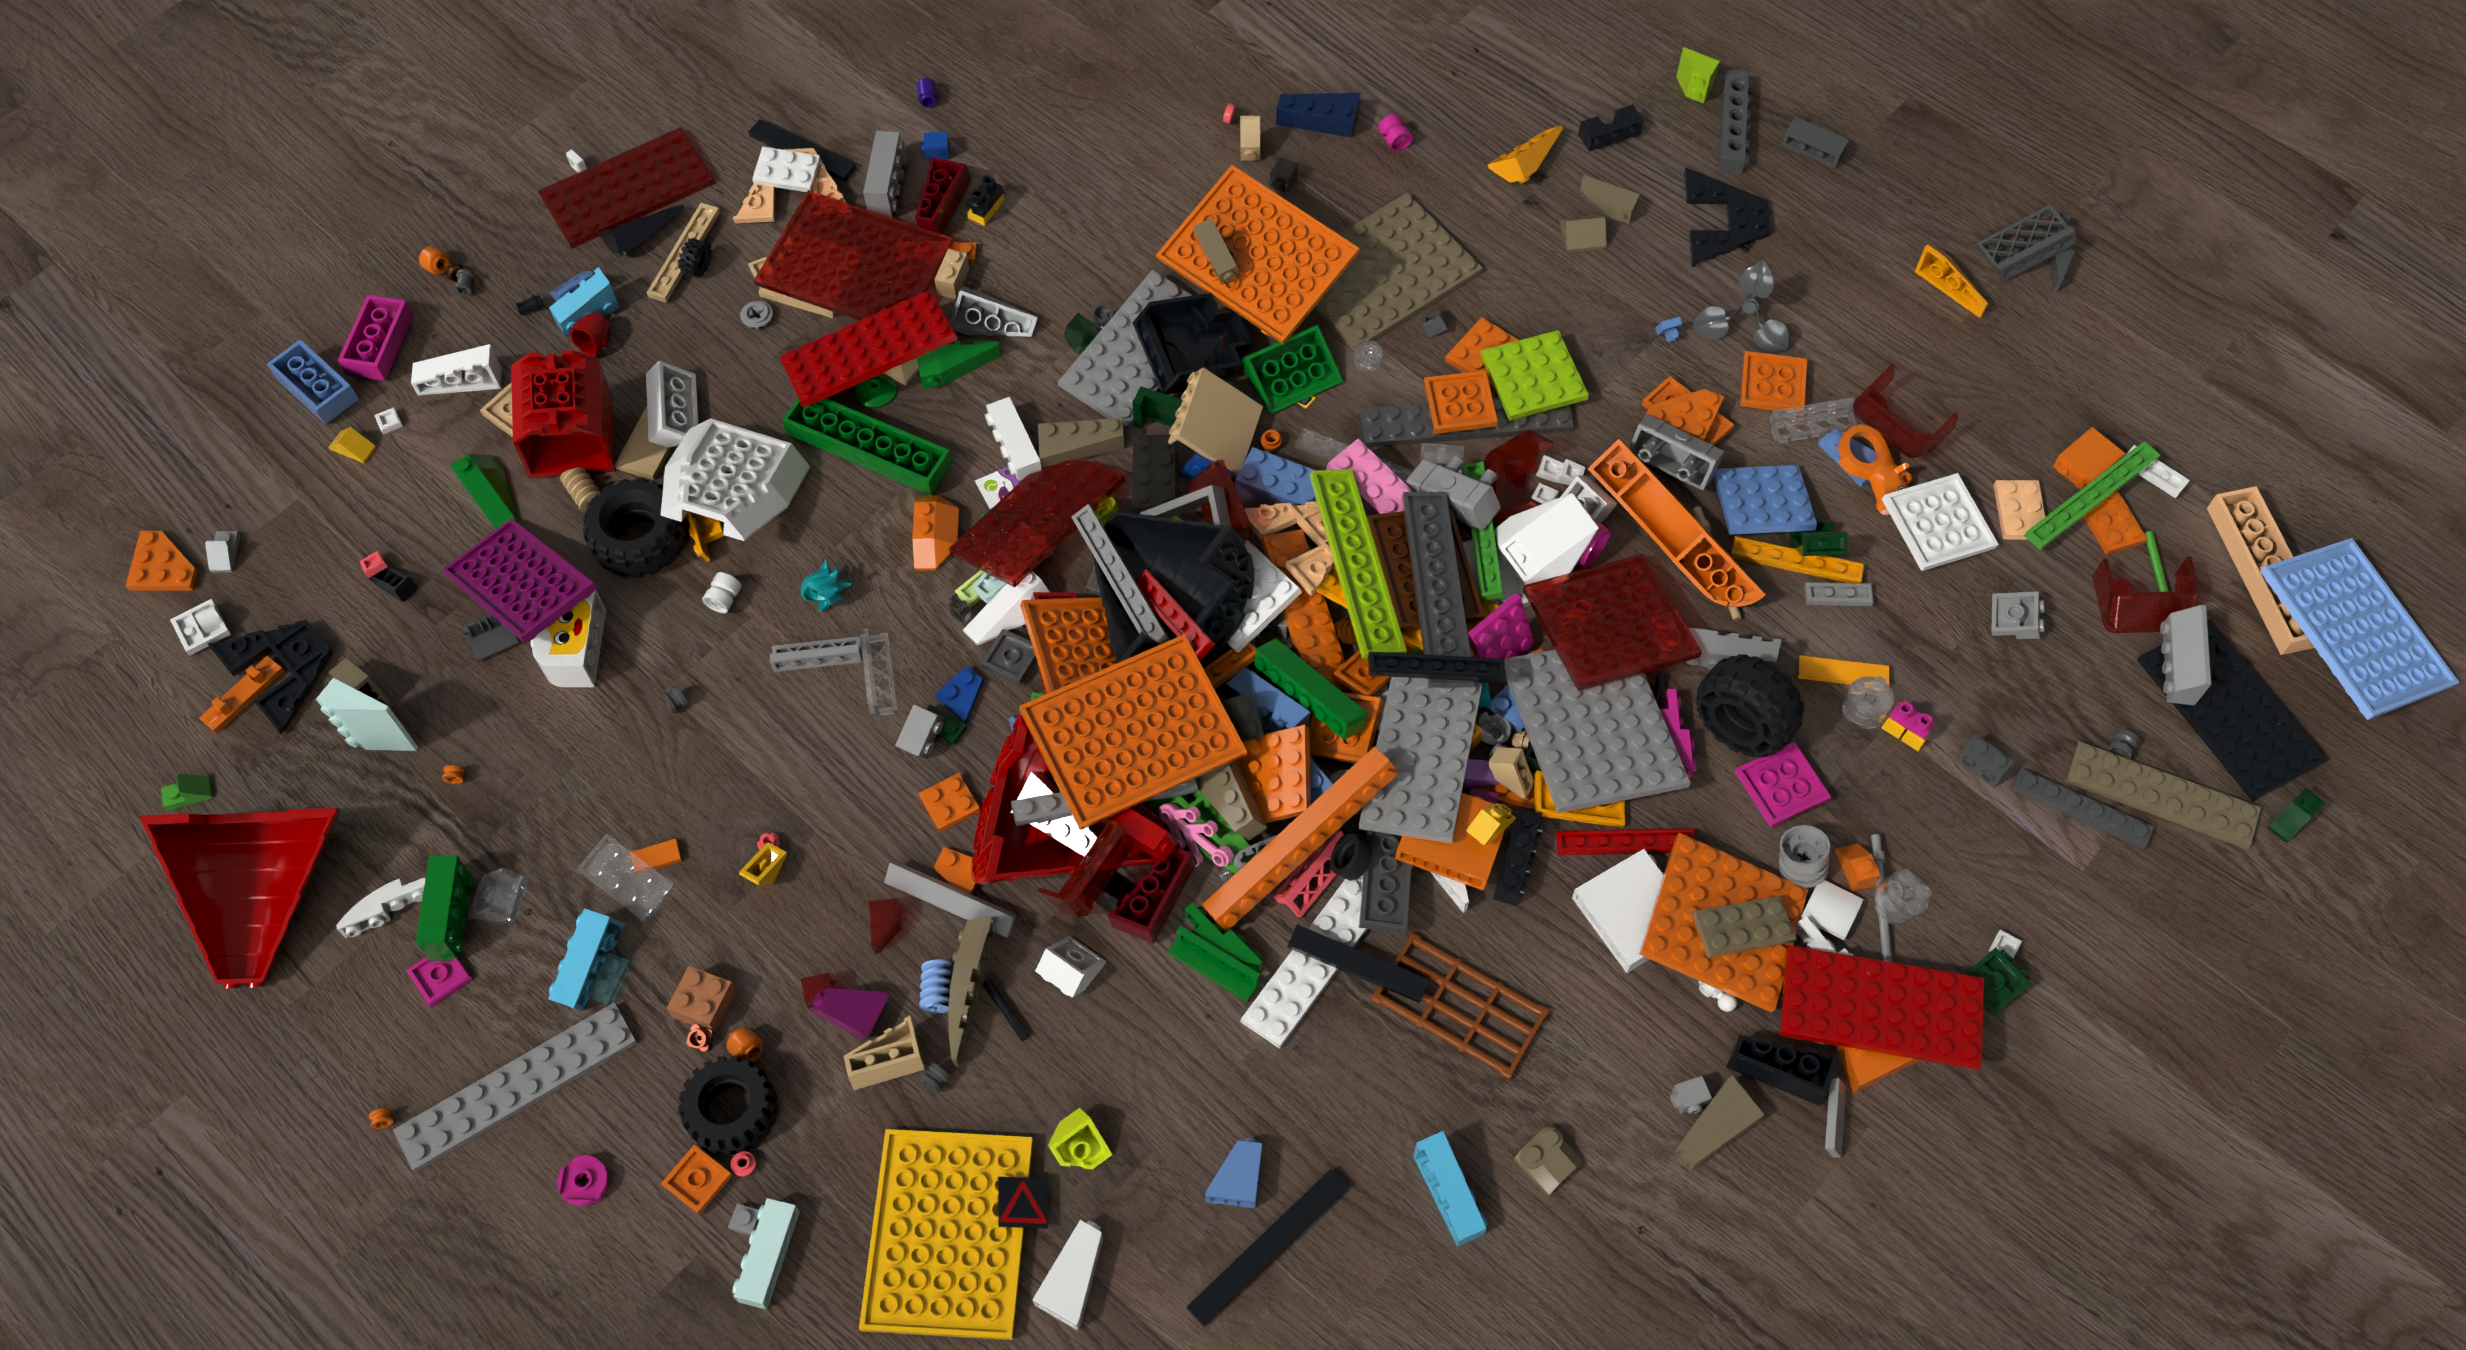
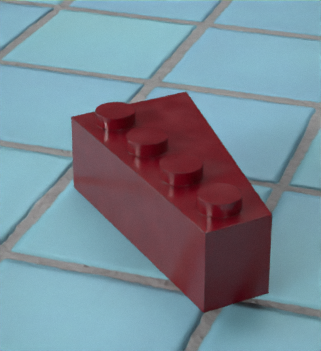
[915,157,971,238]

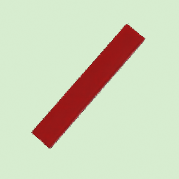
[1136,569,1215,661]
[1555,828,1696,856]

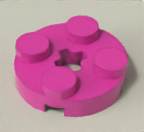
[557,1155,609,1207]

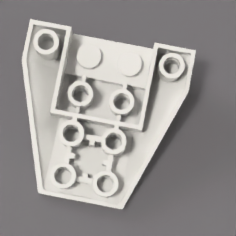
[1494,493,1600,599]

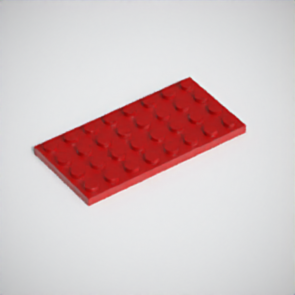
[779,290,957,408]
[1779,945,1984,1070]

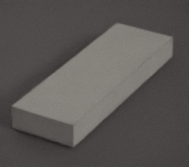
[1804,582,1874,606]
[1825,1078,1846,1158]

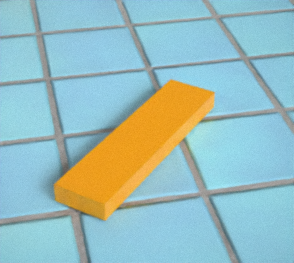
[1797,655,1889,689]

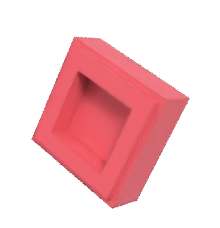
[360,550,388,578]

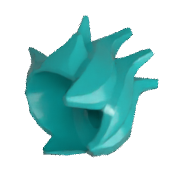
[801,560,851,612]

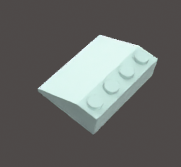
[316,678,419,751]

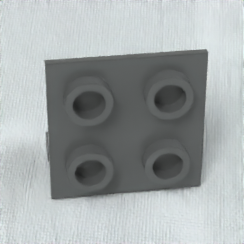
[461,614,518,662]

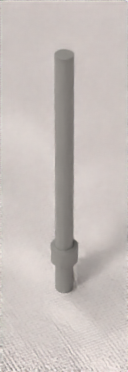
[1870,834,1893,963]

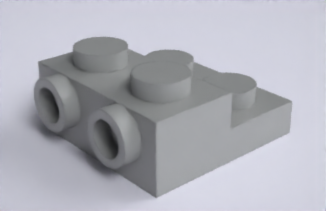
[1991,592,2045,639]

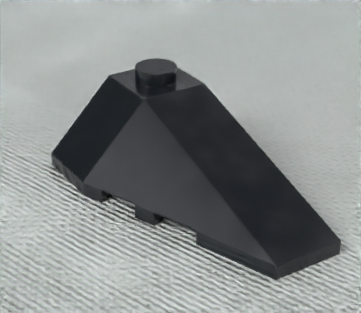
[598,205,684,256]

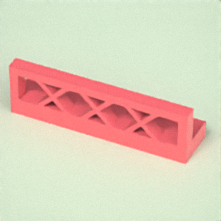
[1272,830,1354,918]

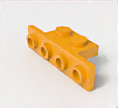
[685,498,725,562]

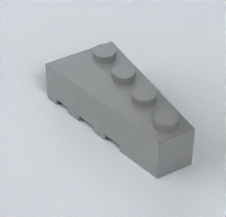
[1680,627,1782,670]

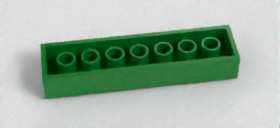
[782,398,953,496]

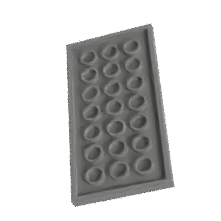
[1058,269,1192,431]
[1359,677,1483,844]

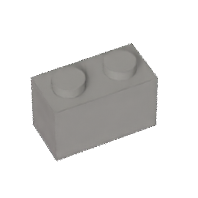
[895,704,944,758]

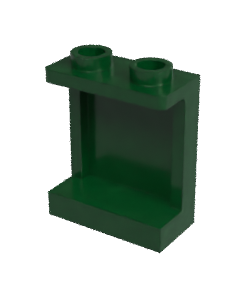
[1132,386,1183,428]
[1789,521,1848,556]

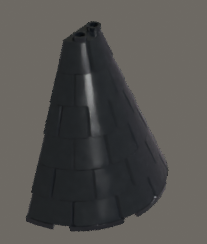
[1092,512,1255,664]

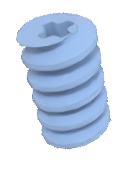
[919,959,952,1013]

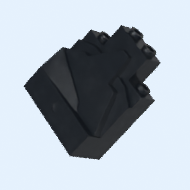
[1133,293,1255,395]

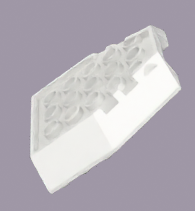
[661,419,810,541]

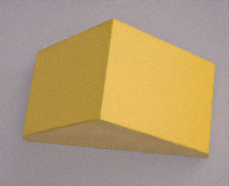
[329,427,376,464]
[739,842,787,885]

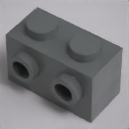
[1956,734,2014,788]

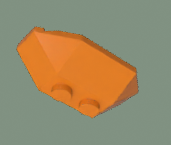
[912,495,959,571]

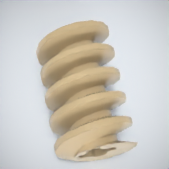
[560,467,601,513]

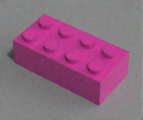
[338,295,414,381]

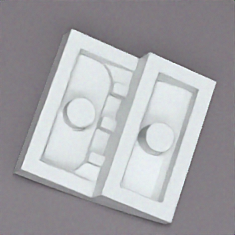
[1800,880,1864,940]

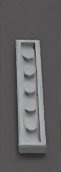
[884,860,1017,938]

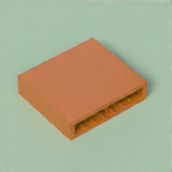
[1395,793,1512,891]

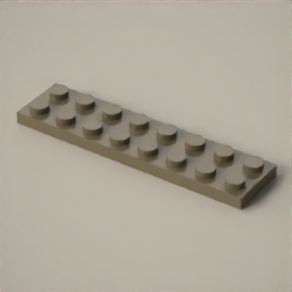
[2065,741,2261,849]

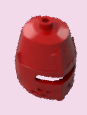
[570,312,611,357]

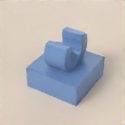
[1655,317,1682,342]

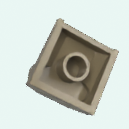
[1514,1125,1584,1196]

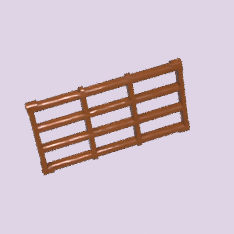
[1371,932,1550,1080]

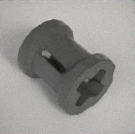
[453,269,475,296]

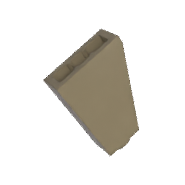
[1193,218,1239,285]
[328,658,394,709]

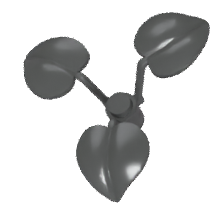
[1692,259,1789,353]

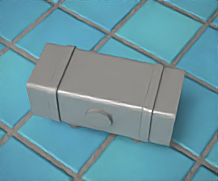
[1629,414,1725,491]
[1406,456,1500,530]

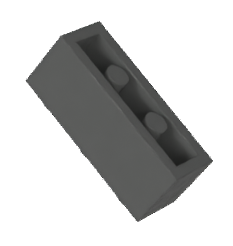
[1782,116,1849,168]

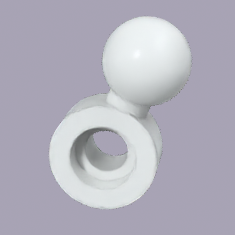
[1699,981,1737,1012]

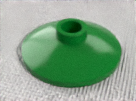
[855,373,897,408]

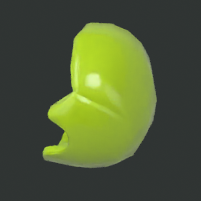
[1090,497,1119,526]

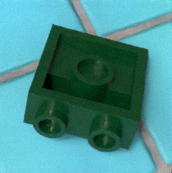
[1964,947,2031,1016]

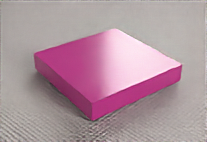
[406,957,473,1008]

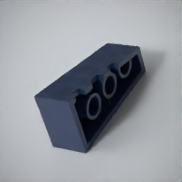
[1276,93,1361,138]

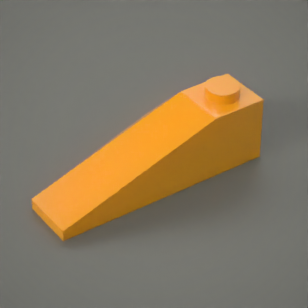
[1487,125,1563,183]
[1915,244,1988,318]

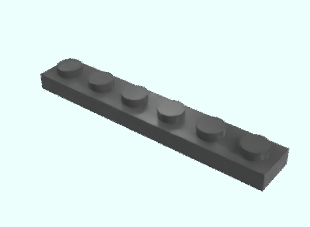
[2011,768,2154,849]

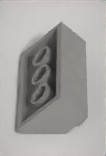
[2160,605,2211,705]

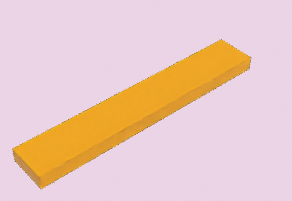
[1731,536,1864,583]

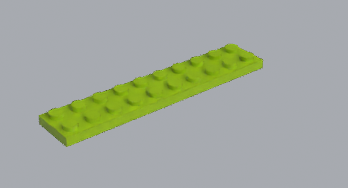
[1309,469,1407,659]

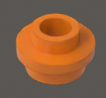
[1261,430,1282,450]

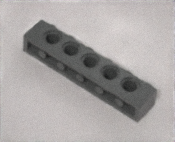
[1718,69,1752,174]

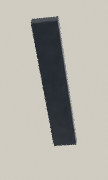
[749,119,856,181]
[1368,652,1506,682]
[1287,924,1429,1003]

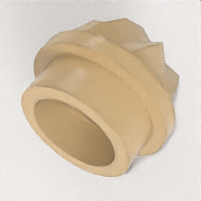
[1512,731,1533,753]

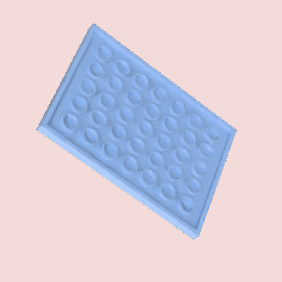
[2260,538,2460,720]

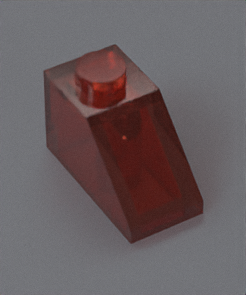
[869,898,905,954]

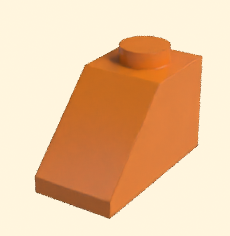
[1835,843,1881,892]

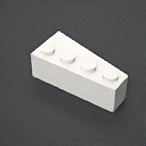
[411,344,502,395]

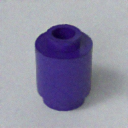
[916,78,938,108]

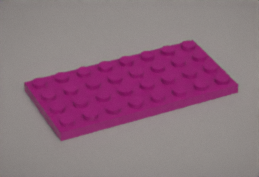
[442,518,598,644]

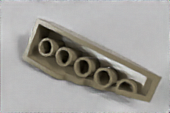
[948,917,997,1068]

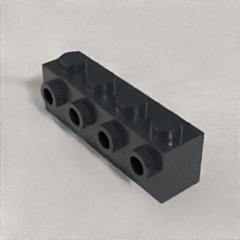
[1493,807,1544,906]

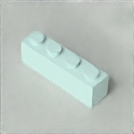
[732,1198,800,1309]

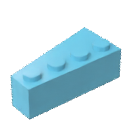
[548,908,626,1011]
[1413,1131,1488,1247]

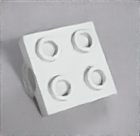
[170,599,231,656]

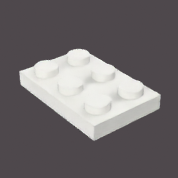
[752,147,821,193]

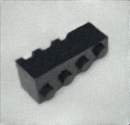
[1726,1035,1840,1106]

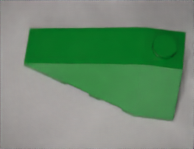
[917,341,1001,389]
[450,454,519,529]

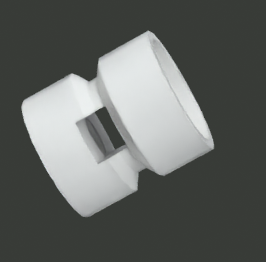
[702,572,742,614]

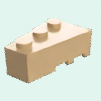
[844,1015,925,1090]

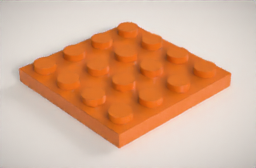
[1237,725,1311,823]

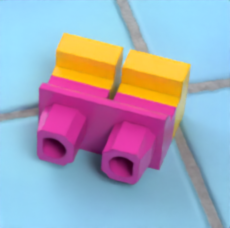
[1881,701,1936,752]

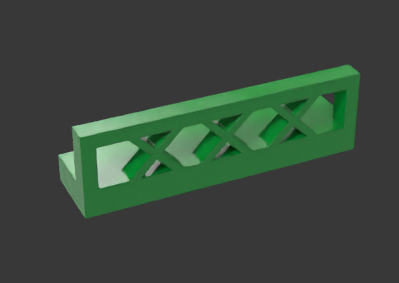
[1168,925,1260,1003]

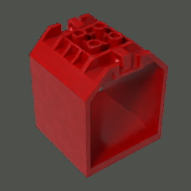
[511,350,616,478]

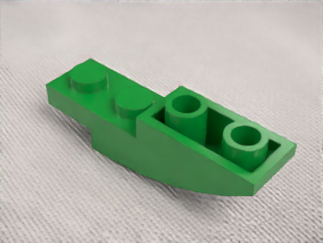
[1185,903,1263,973]

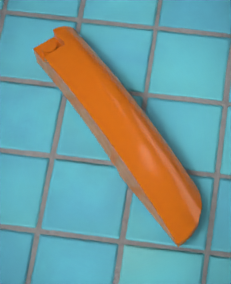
[1588,439,1766,607]

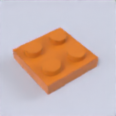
[918,773,980,833]
[661,1144,733,1215]

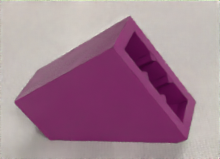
[811,988,889,1039]

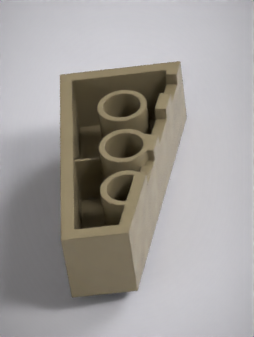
[1038,418,1125,473]
[1195,759,1267,840]

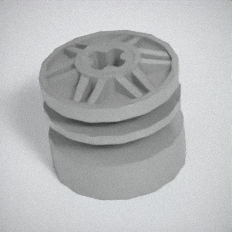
[1779,825,1830,888]

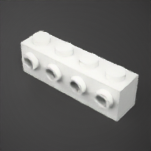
[985,397,1042,481]

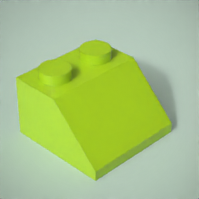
[1676,47,1720,104]

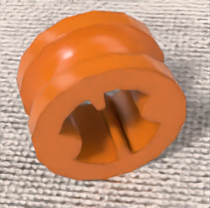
[442,765,465,784]
[369,1108,394,1129]

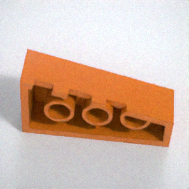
[1837,1046,1923,1095]

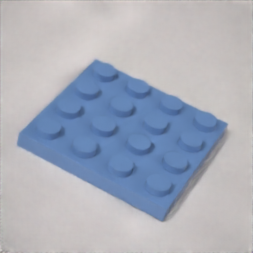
[1714,465,1817,535]

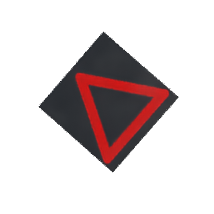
[997,1177,1048,1229]

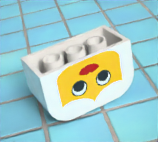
[531,590,606,687]

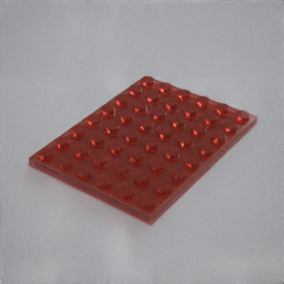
[754,190,953,321]

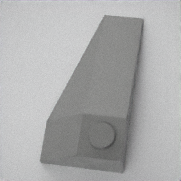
[949,286,1038,337]

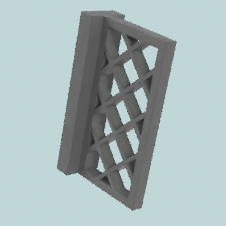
[1976,204,2077,282]

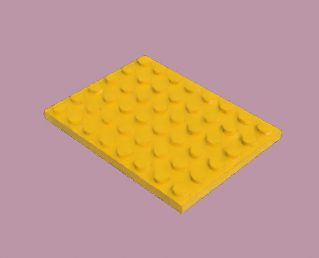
[859,1129,1033,1340]

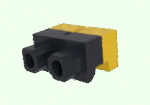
[966,175,1005,226]

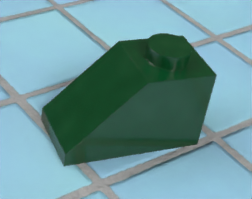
[2268,788,2325,843]

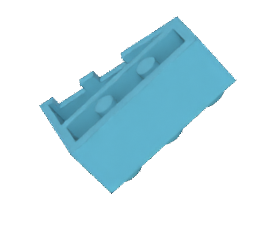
[549,267,620,336]

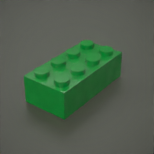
[415,855,473,962]

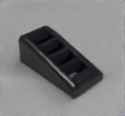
[369,565,417,601]

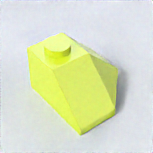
[1048,1108,1112,1170]

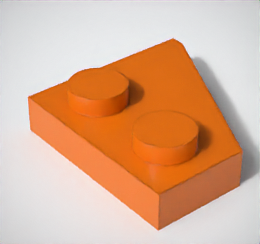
[934,847,978,895]

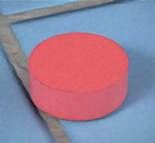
[1223,103,1236,124]

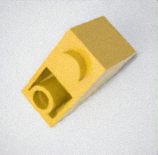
[1466,803,1515,846]

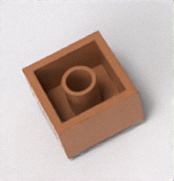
[667,966,737,1034]

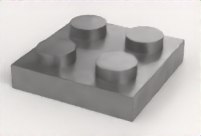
[981,629,1036,685]

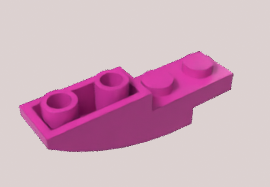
[1660,689,1696,780]

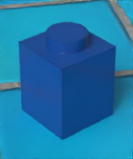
[920,131,950,161]

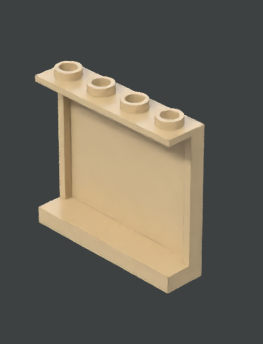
[1168,367,1263,481]

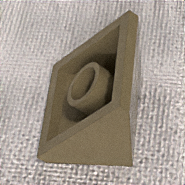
[1559,215,1607,252]

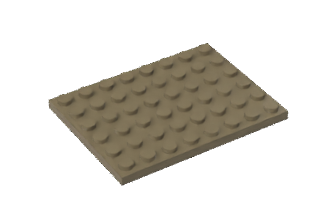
[1314,193,1483,352]

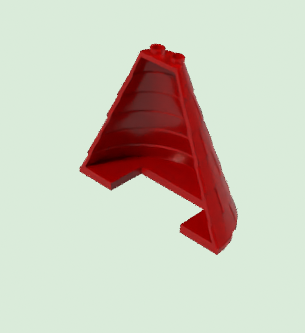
[971,713,1166,885]
[140,808,340,989]

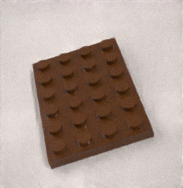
[1367,506,1485,631]

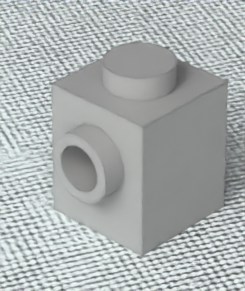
[1670,1076,1712,1115]

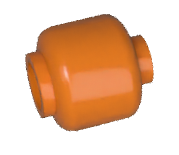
[419,246,450,275]
[726,1027,763,1062]

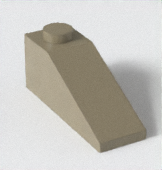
[1580,175,1640,224]

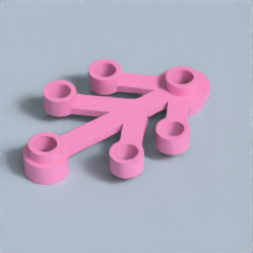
[1159,803,1234,867]

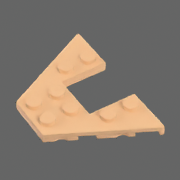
[733,148,854,223]
[1237,502,1335,596]

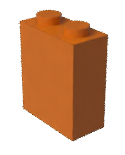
[2053,427,2126,489]

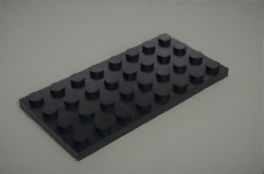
[2137,619,2328,802]

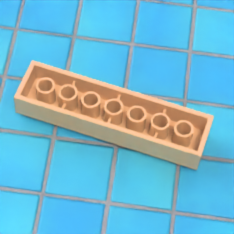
[2207,486,2315,655]

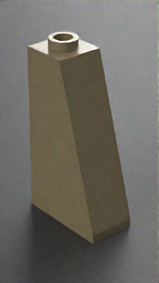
[1676,1075,1764,1171]

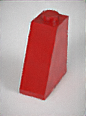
[1105,808,1177,862]

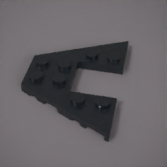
[1684,168,1771,267]
[207,620,333,734]

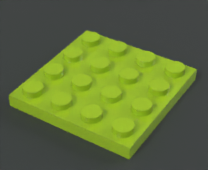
[1480,330,1589,421]

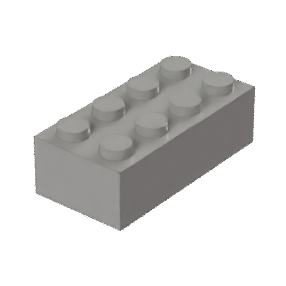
[863,131,907,220]

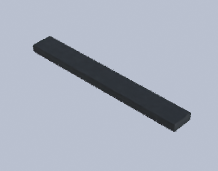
[1186,1168,1349,1327]

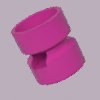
[1378,114,1413,152]

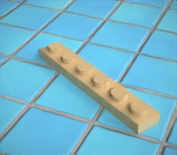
[647,203,720,303]

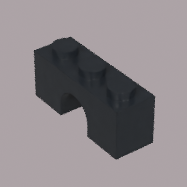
[1578,104,1644,151]

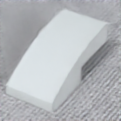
[1536,455,1586,485]

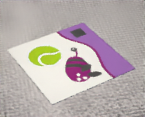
[975,467,1028,511]

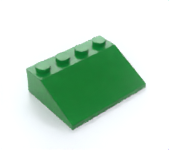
[1241,325,1343,415]

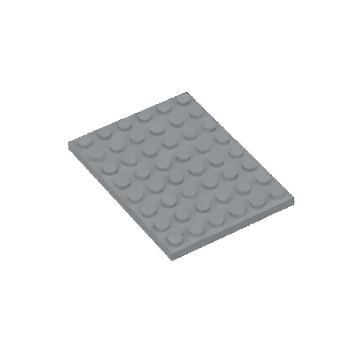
[1504,636,1690,813]

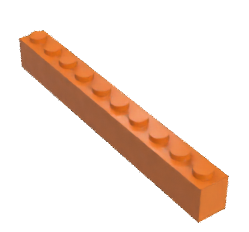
[1202,746,1399,932]

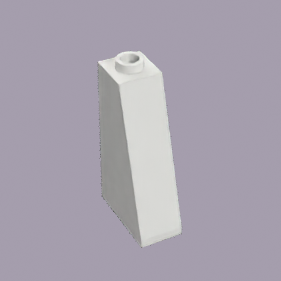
[1033,1220,1103,1331]

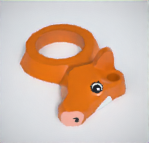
[1838,424,1912,515]

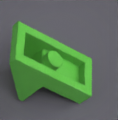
[161,773,213,811]

